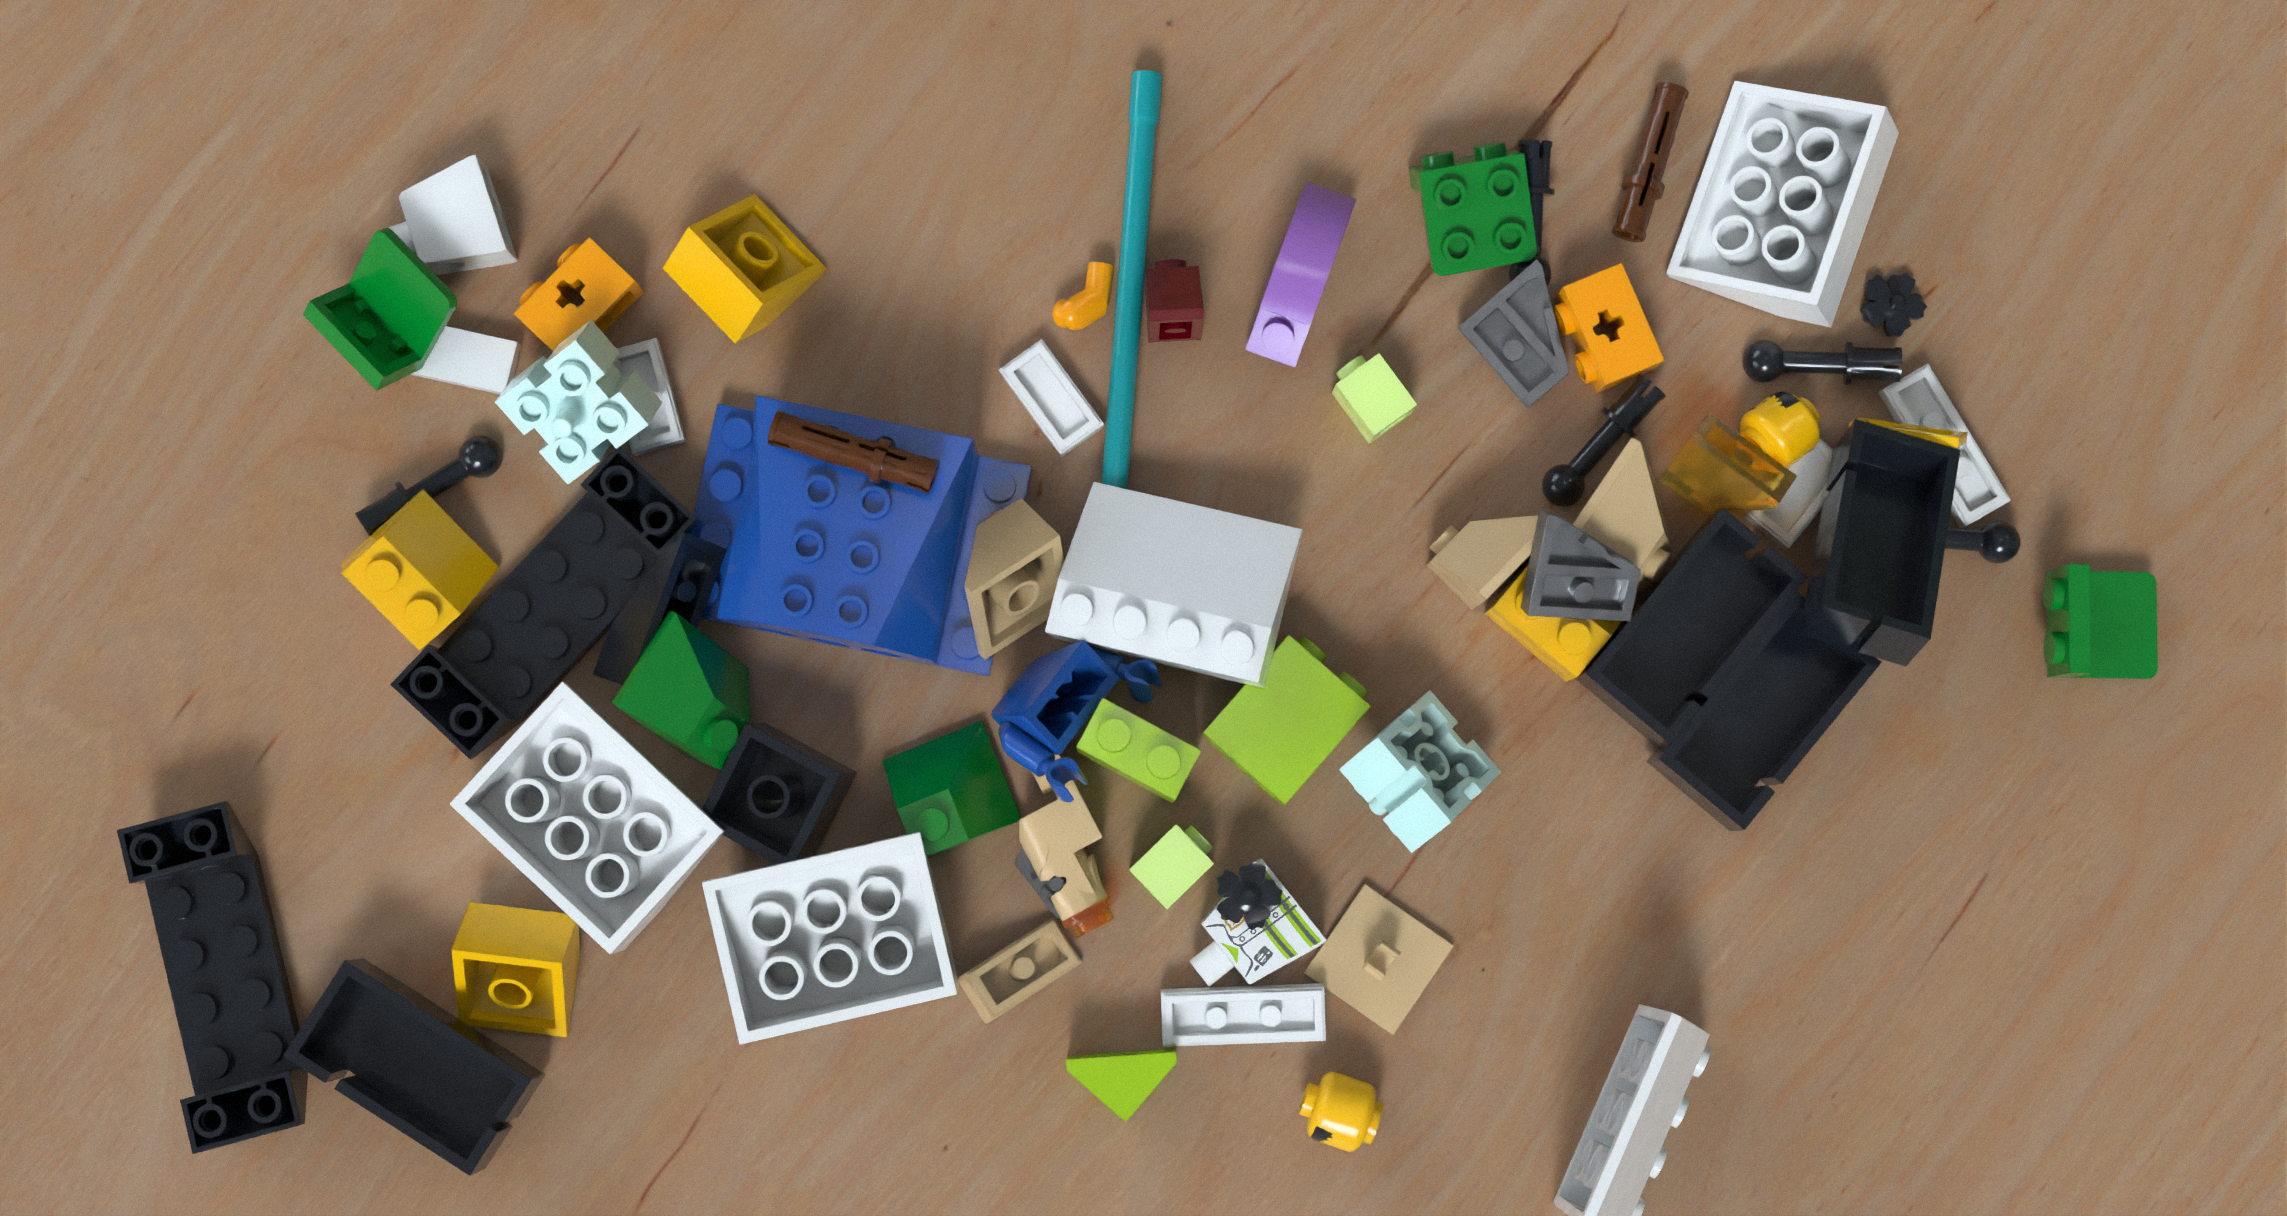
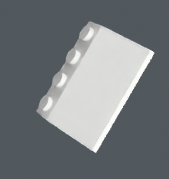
[1666,81,1899,328]
[1045,482,1303,688]
[450,682,725,954]
[702,832,959,1045]
[1552,1004,1711,1216]

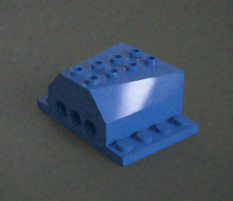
[690,395,1032,677]

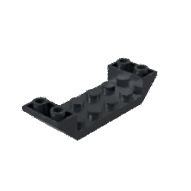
[390,447,698,759]
[117,801,308,1154]

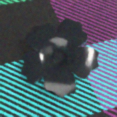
[1860,273,1927,337]
[1217,861,1283,930]

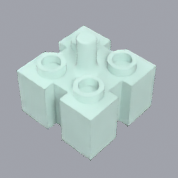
[495,320,662,484]
[1339,690,1501,853]

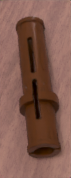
[1612,82,1689,242]
[768,410,940,494]

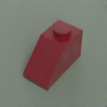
[1145,259,1204,343]

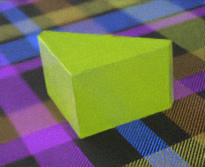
[1066,1048,1177,1122]

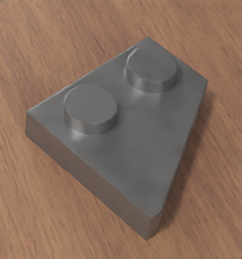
[1458,260,1569,409]
[1520,508,1641,621]

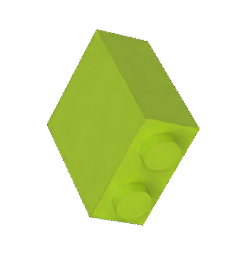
[1202,635,1371,806]
[1076,698,1201,804]

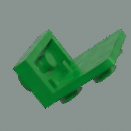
[1408,141,1537,276]
[303,228,457,391]
[2043,564,2158,680]

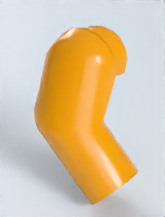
[1052,262,1114,330]

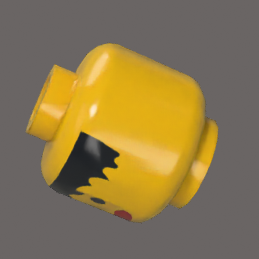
[1738,391,1820,471]
[1298,1071,1384,1152]

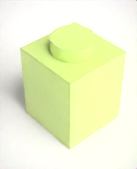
[1332,353,1417,444]
[1129,824,1214,909]

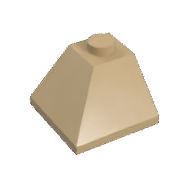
[1573,438,1672,593]
[964,498,1064,660]
[1426,515,1538,610]

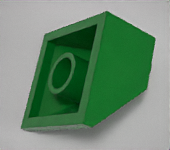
[612,611,751,770]
[882,720,1021,858]

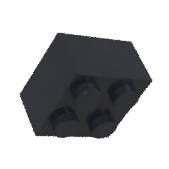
[702,722,857,864]

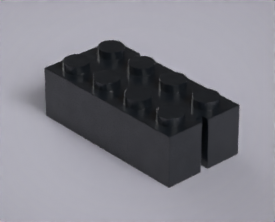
[1799,419,1960,666]
[1575,508,1808,748]
[1646,592,1882,831]
[283,958,546,1176]

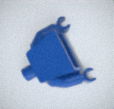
[991,640,1162,802]

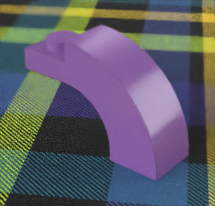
[1245,182,1357,368]

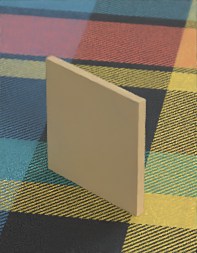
[1304,884,1454,1035]

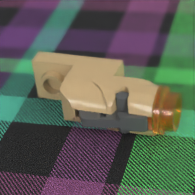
[1015,754,1114,938]

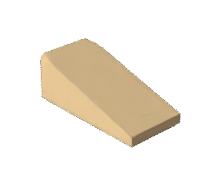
[958,917,1082,1024]

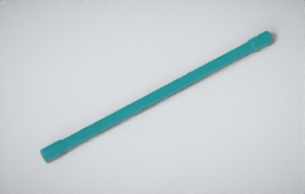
[1101,70,1163,652]

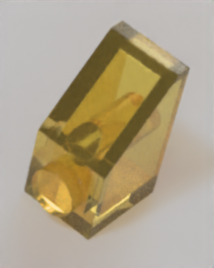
[1658,412,1797,512]

